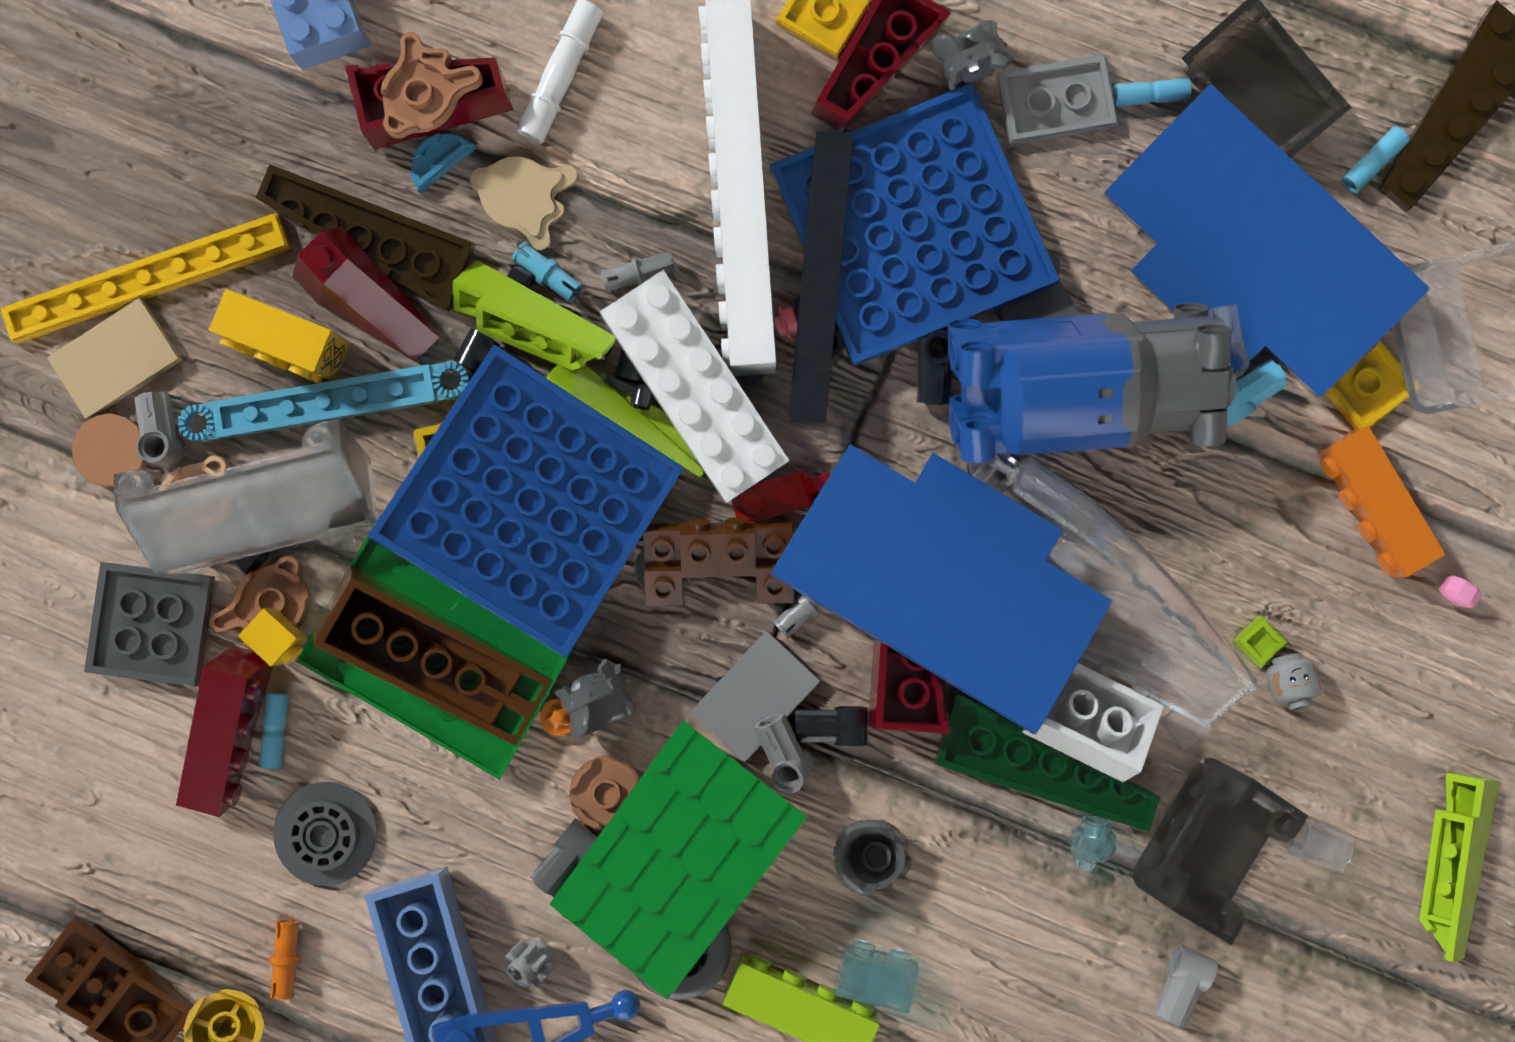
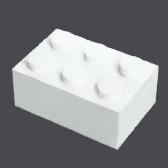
[1022,663,1164,782]

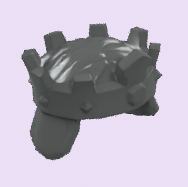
[930,20,1014,91]
[554,659,636,739]
[833,819,911,895]

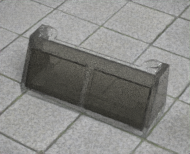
[114,419,378,578]

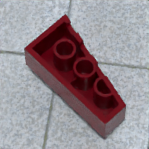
[811,0,952,132]
[344,57,513,150]

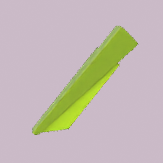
[453,261,615,371]
[546,364,704,480]
[1419,772,1500,962]

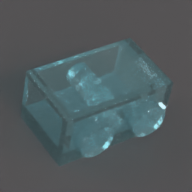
[834,940,919,1013]

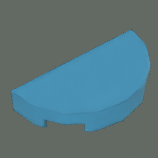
[411,133,476,194]

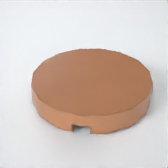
[72,414,147,487]
[569,755,640,830]

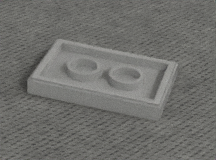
[996,54,1118,146]
[691,630,820,763]

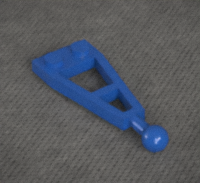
[431,990,640,1042]

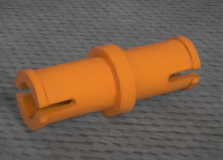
[269,919,301,1000]

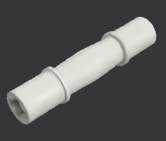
[516,0,603,144]

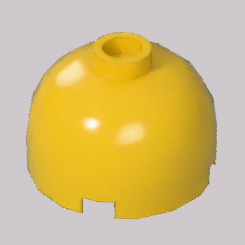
[183,989,264,1042]

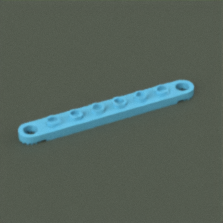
[177,361,471,442]

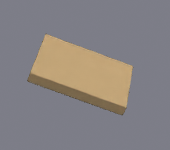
[47,298,183,420]

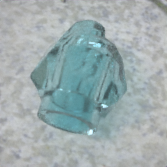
[1071,815,1116,871]

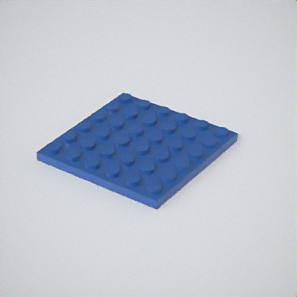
[770,83,1060,367]
[367,345,684,658]

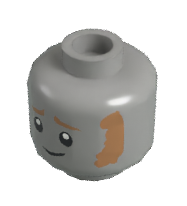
[1266,653,1322,711]

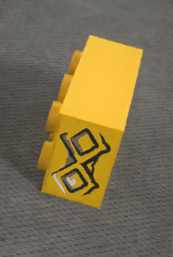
[208,289,351,383]

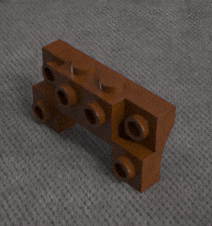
[643,517,794,606]

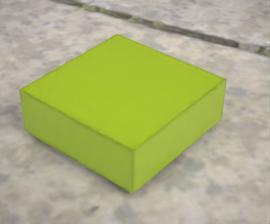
[1232,616,1288,668]

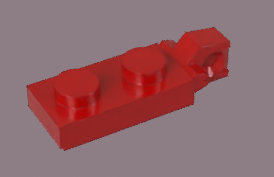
[731,470,830,522]

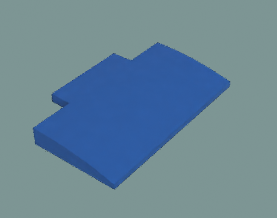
[1103,84,1431,397]
[770,444,1112,735]

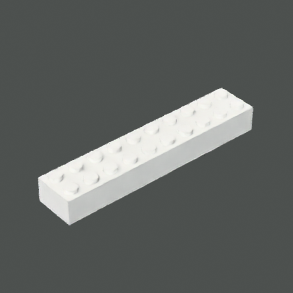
[698,0,776,376]

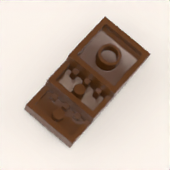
[25,915,194,1042]

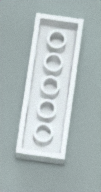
[600,270,789,503]

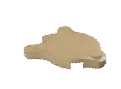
[470,157,578,252]

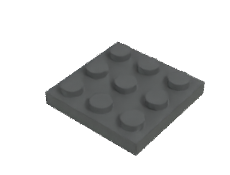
[84,562,215,686]

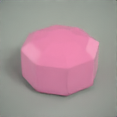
[1439,576,1482,608]

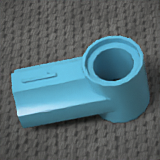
[1227,359,1288,427]

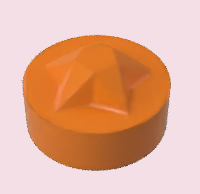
[540,698,570,736]

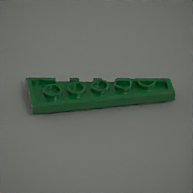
[934,693,1160,832]

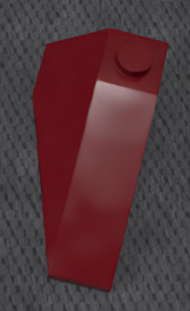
[292,227,442,362]

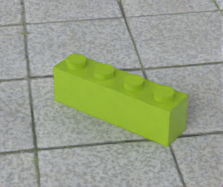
[723,954,880,1042]

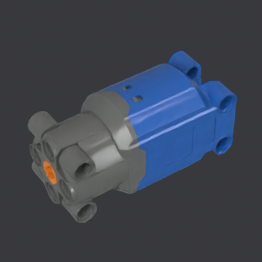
[948,303,1236,463]

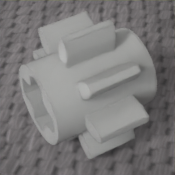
[505,939,553,987]

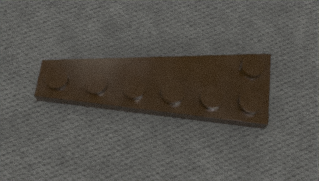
[1378,1,1515,212]
[256,164,476,312]

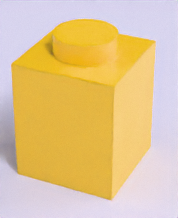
[238,608,308,666]

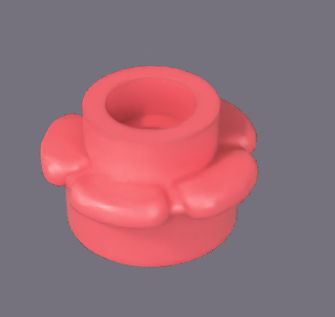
[774,306,798,341]

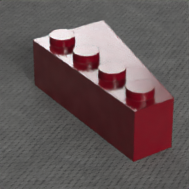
[868,638,950,734]
[176,645,273,817]

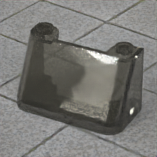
[1182,0,1352,158]
[1133,758,1308,945]

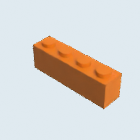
[1317,426,1445,578]

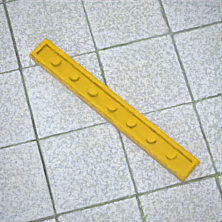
[0,212,292,344]

